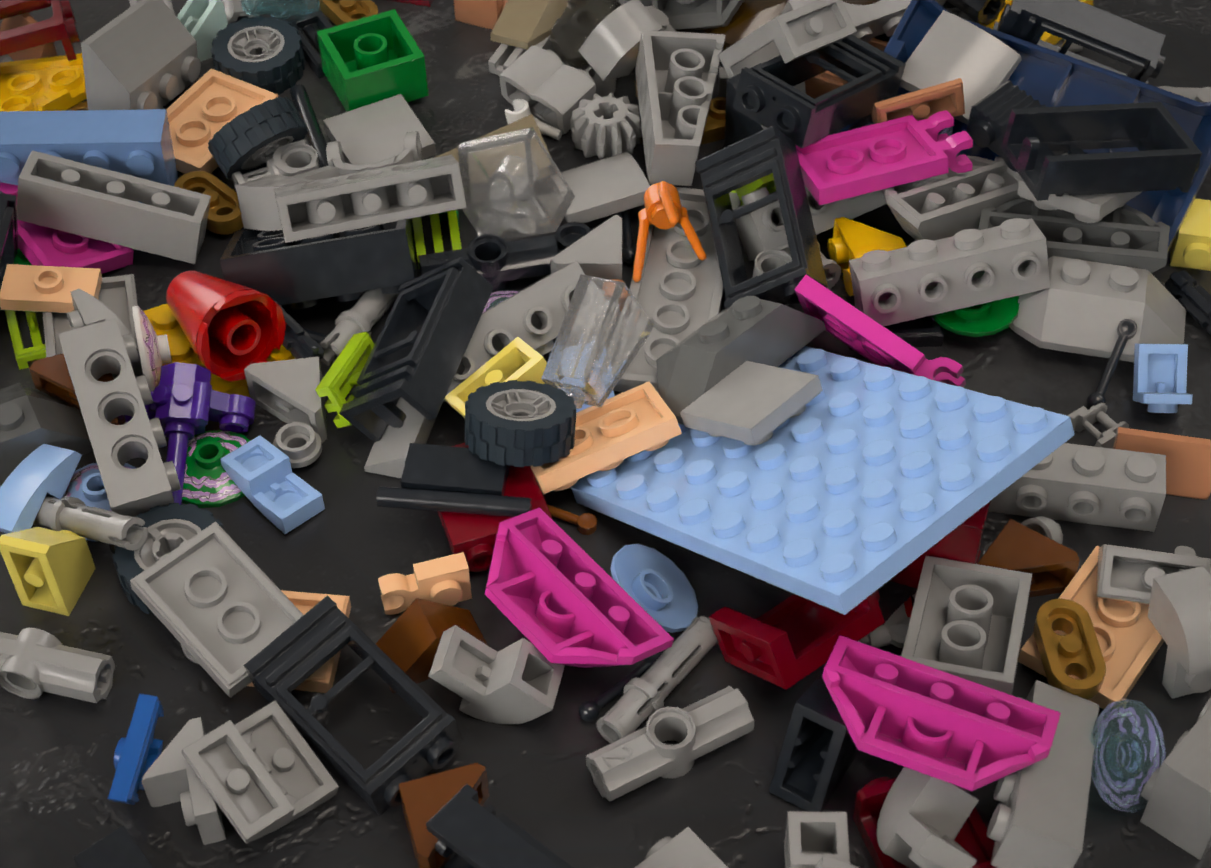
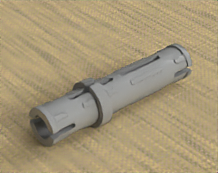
[319,289,400,366]
[33,495,148,550]
[596,616,718,743]

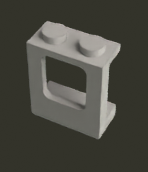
[718,0,857,78]

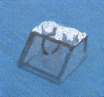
[458,127,575,240]

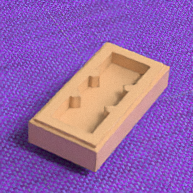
[0,264,102,313]

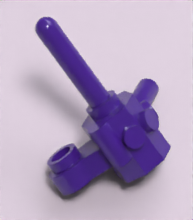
[125,362,256,505]

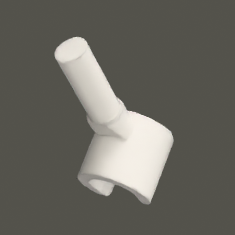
[505,99,562,140]

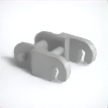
[1068,403,1129,449]

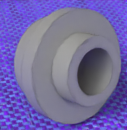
[273,422,322,468]

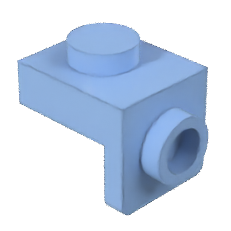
[1133,343,1193,413]

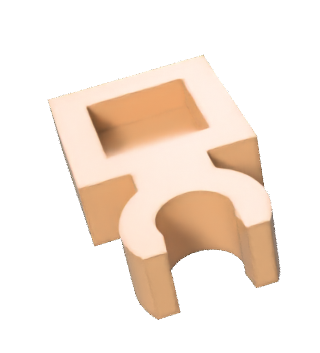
[378,552,472,615]

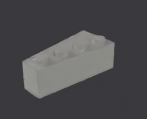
[635,30,725,186]
[1140,697,1211,860]

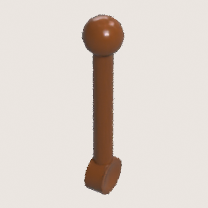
[547,504,597,535]

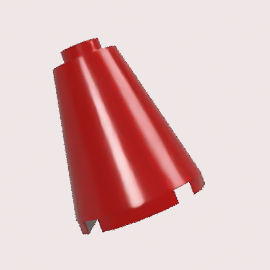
[166,271,286,382]

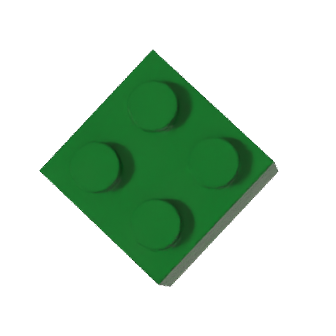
[317,9,429,112]

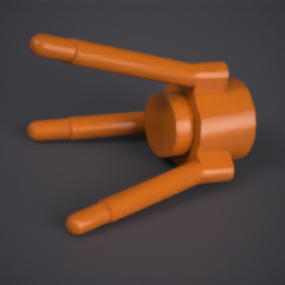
[632,181,707,282]

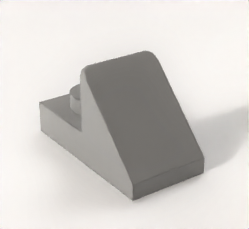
[142,717,226,845]

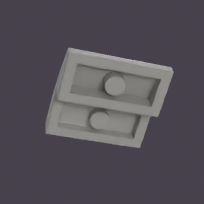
[900,10,1022,125]
[546,152,650,224]
[181,700,339,844]

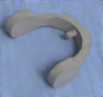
[326,131,422,176]

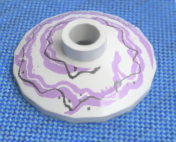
[132,306,172,393]

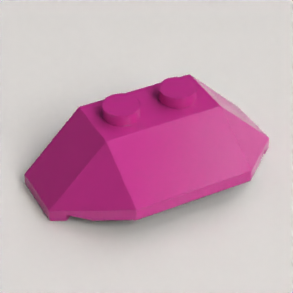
[485,507,674,668]
[822,635,1061,791]

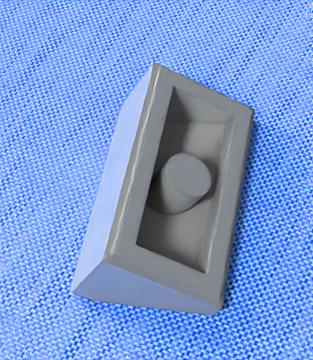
[364,397,437,478]
[1097,544,1211,604]

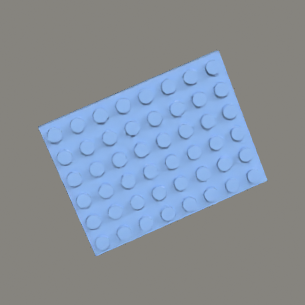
[571,346,1075,615]

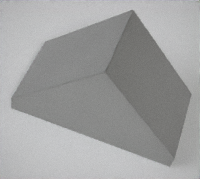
[550,214,623,294]
[244,357,327,443]

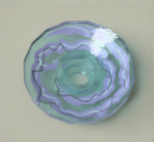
[1090,699,1166,813]

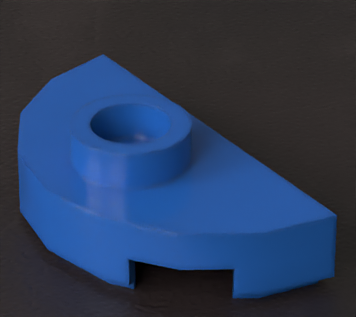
[108,694,164,805]

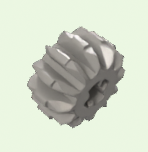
[570,92,642,160]

